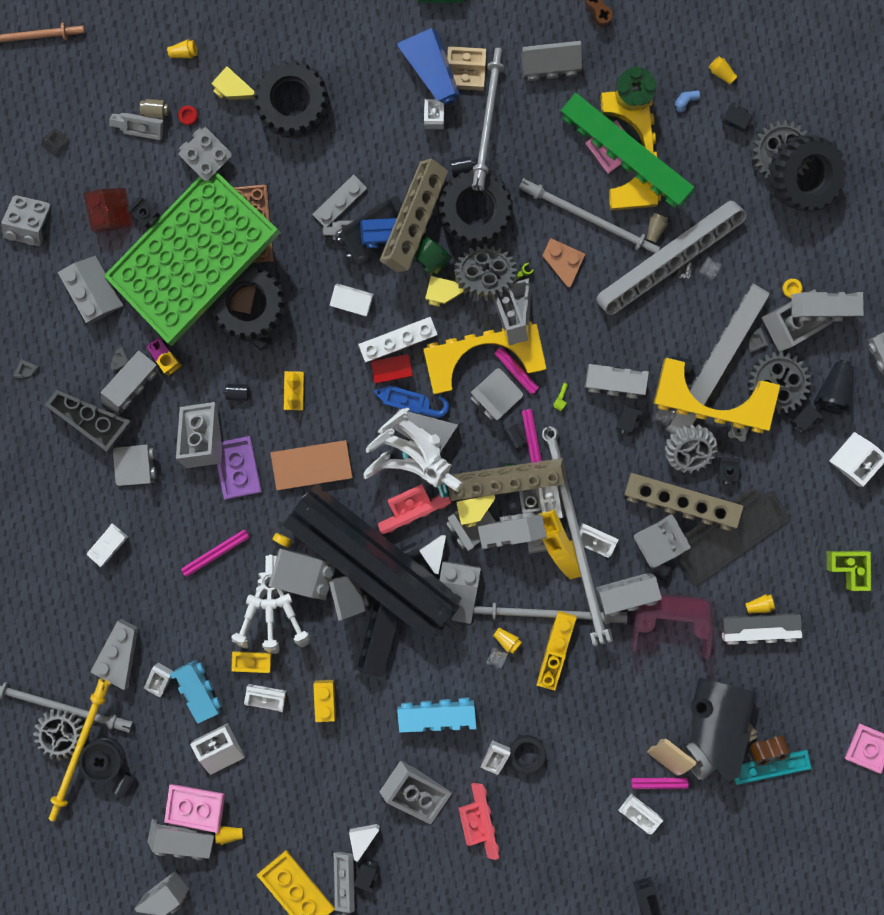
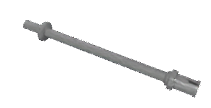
[472,48,505,191]
[518,178,660,253]
[474,603,627,624]
[0,682,133,733]

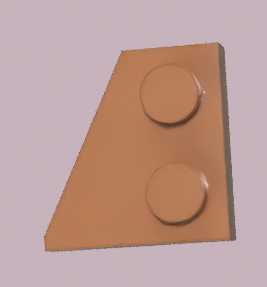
[542,238,585,288]

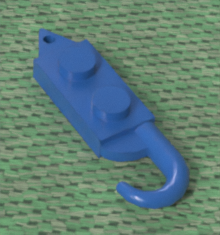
[374,385,449,418]

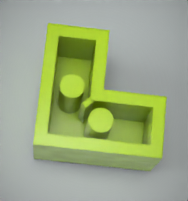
[826,551,871,591]

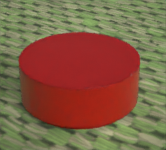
[178,105,198,126]

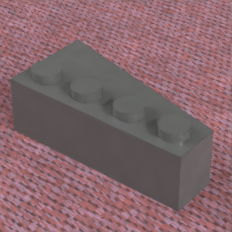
[45,390,132,453]

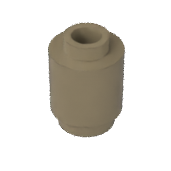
[140,99,169,120]

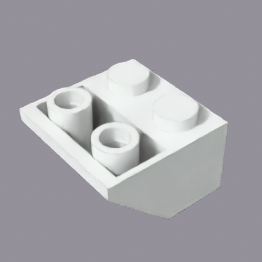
[829,432,884,487]
[190,723,245,775]

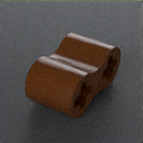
[584,0,613,28]
[749,736,791,766]

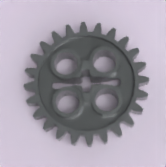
[751,120,812,182]
[454,245,517,301]
[747,351,811,414]

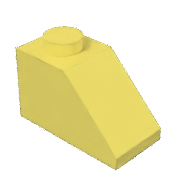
[212,67,255,100]
[425,276,463,307]
[457,495,495,527]

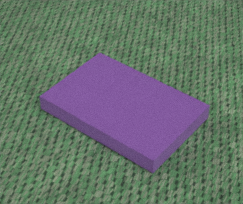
[217,436,262,500]

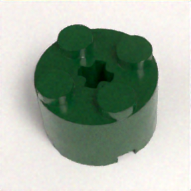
[615,66,657,110]
[412,233,452,276]

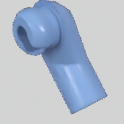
[675,90,700,112]

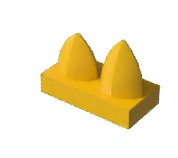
[284,371,304,410]

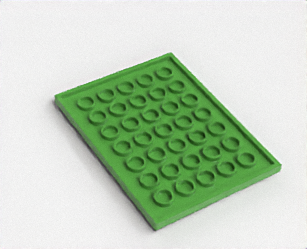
[104,172,281,346]

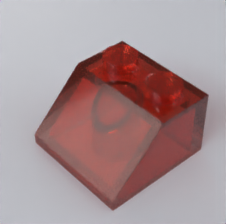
[83,188,133,233]

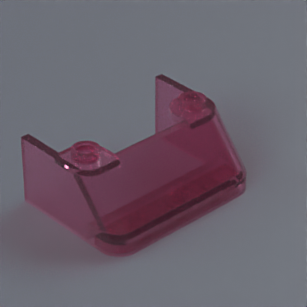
[630,593,713,659]

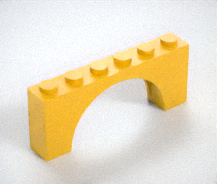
[600,89,661,211]
[424,322,546,394]
[653,358,780,434]

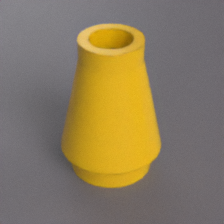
[167,39,198,59]
[708,56,737,84]
[746,594,775,614]
[493,627,522,654]
[215,826,243,845]

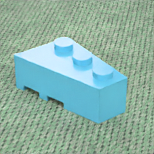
[170,660,222,724]

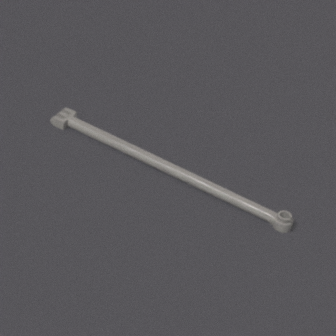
[542,426,613,646]

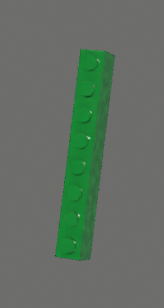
[561,93,695,209]

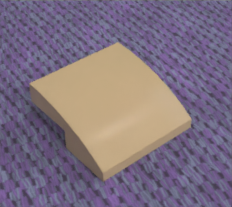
[447,47,486,91]
[647,739,697,776]

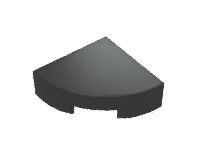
[748,328,768,353]
[111,346,129,372]
[13,359,39,378]

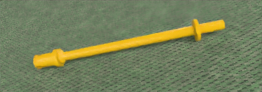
[49,679,111,821]

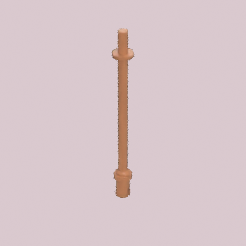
[0,23,85,42]

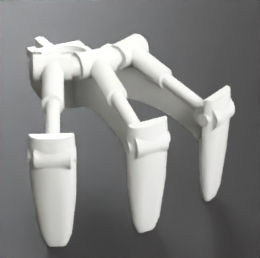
[364,408,463,492]
[231,555,310,654]

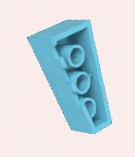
[397,697,476,732]

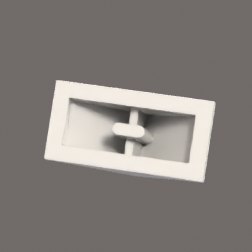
[424,99,444,129]
[420,535,446,574]
[144,663,173,697]
[480,740,511,775]
[349,824,380,862]

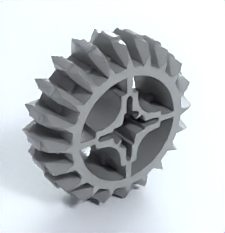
[665,424,717,473]
[33,708,84,760]

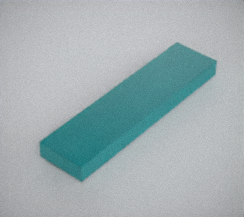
[735,750,811,785]

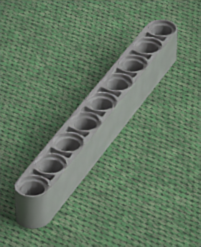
[596,201,747,315]
[666,283,770,434]

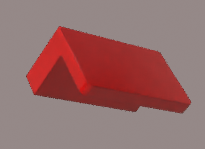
[371,354,413,384]

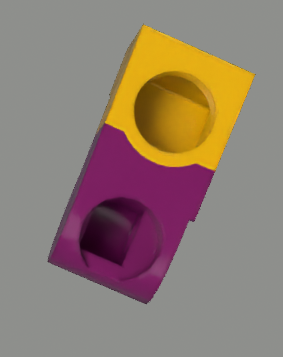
[147,337,182,376]

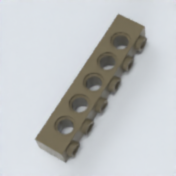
[379,158,448,272]
[448,458,567,501]
[624,473,743,531]

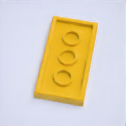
[257,850,335,915]

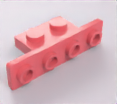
[378,484,451,534]
[459,783,499,860]

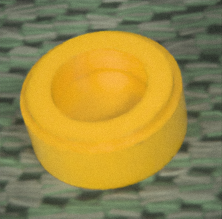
[782,279,802,298]
[272,533,292,548]

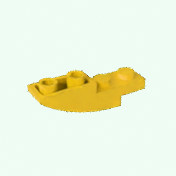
[538,509,581,579]
[537,611,576,691]

